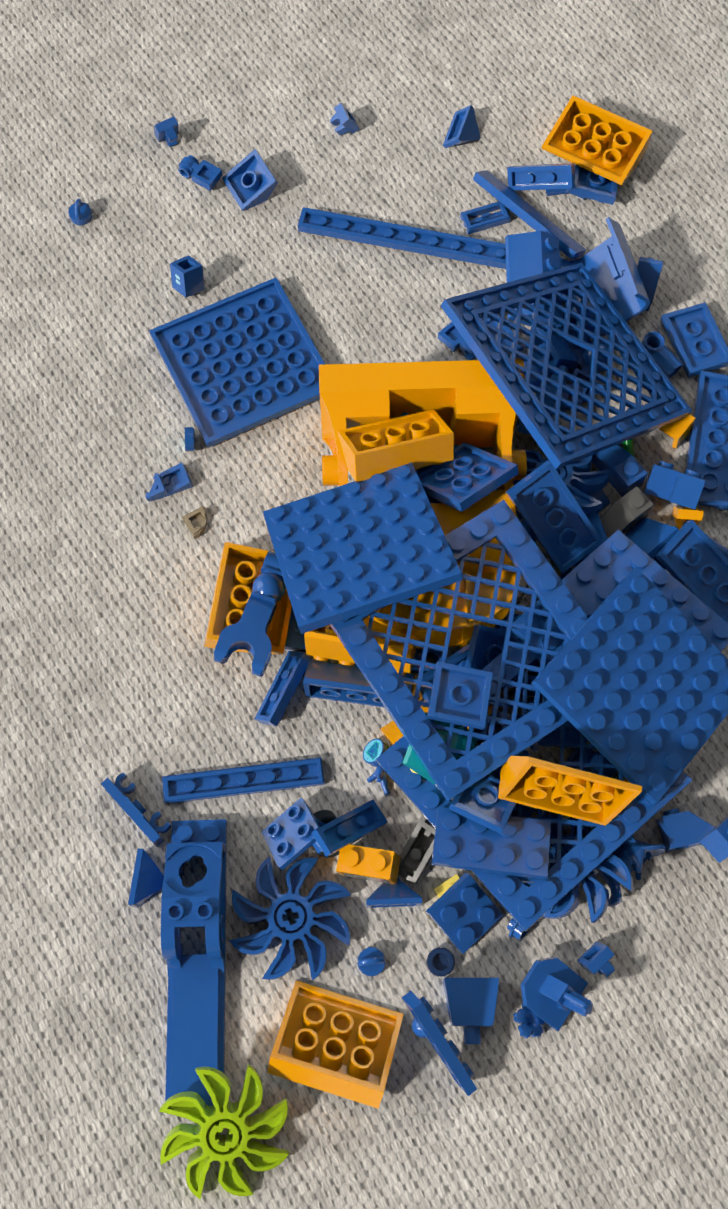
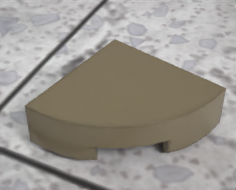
[182,505,207,539]

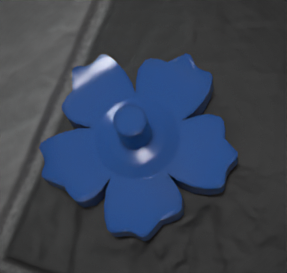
[513,1004,544,1039]

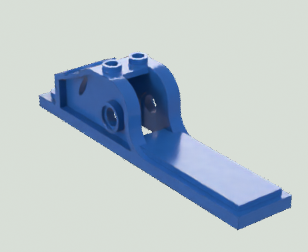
[161,819,227,1106]

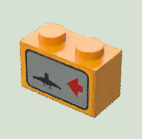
[336,845,401,884]

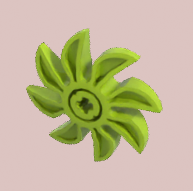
[159,1064,289,1199]

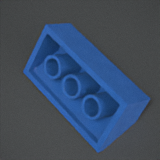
[505,231,563,327]
[303,660,413,708]

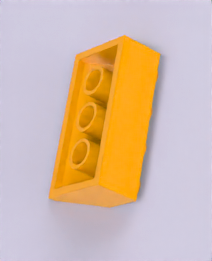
[338,409,454,483]
[304,625,418,675]

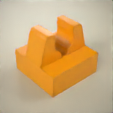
[672,506,704,530]

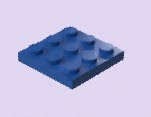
[417,442,519,512]

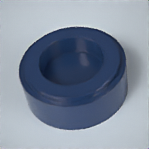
[426,947,455,977]

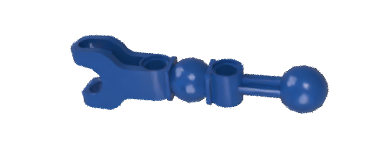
[214,551,286,677]

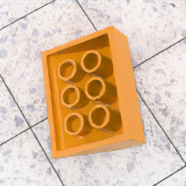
[541,95,653,185]
[204,542,292,655]
[498,756,642,826]
[267,980,404,1109]

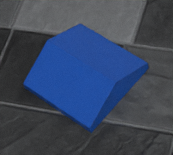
[222,149,278,211]

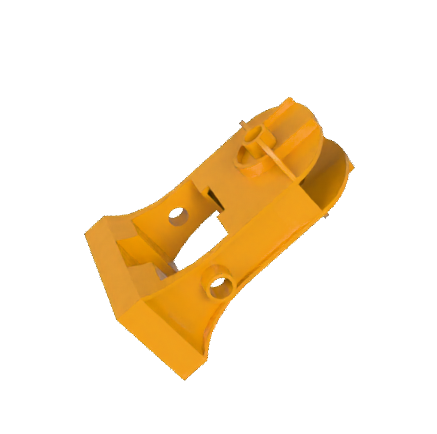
[319,359,527,649]

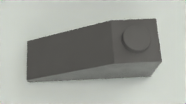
[600,487,654,538]
[398,814,435,885]

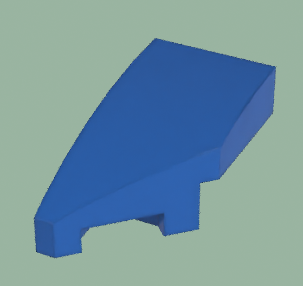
[145,463,193,502]

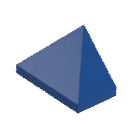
[443,105,481,148]
[128,848,164,908]
[366,878,422,908]

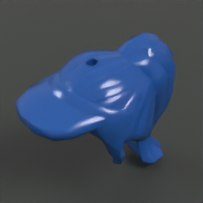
[598,839,666,907]

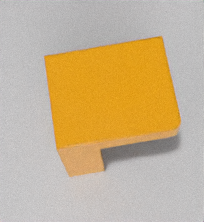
[659,414,696,449]

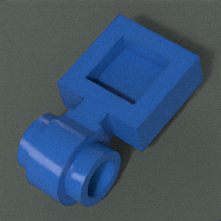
[178,155,223,191]

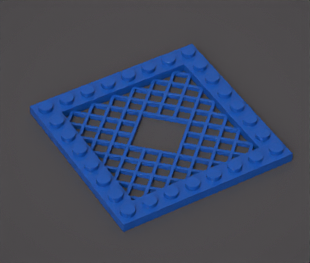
[441,263,692,469]
[330,500,588,802]
[376,638,692,932]

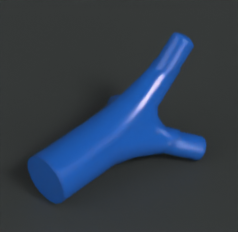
[367,766,390,796]

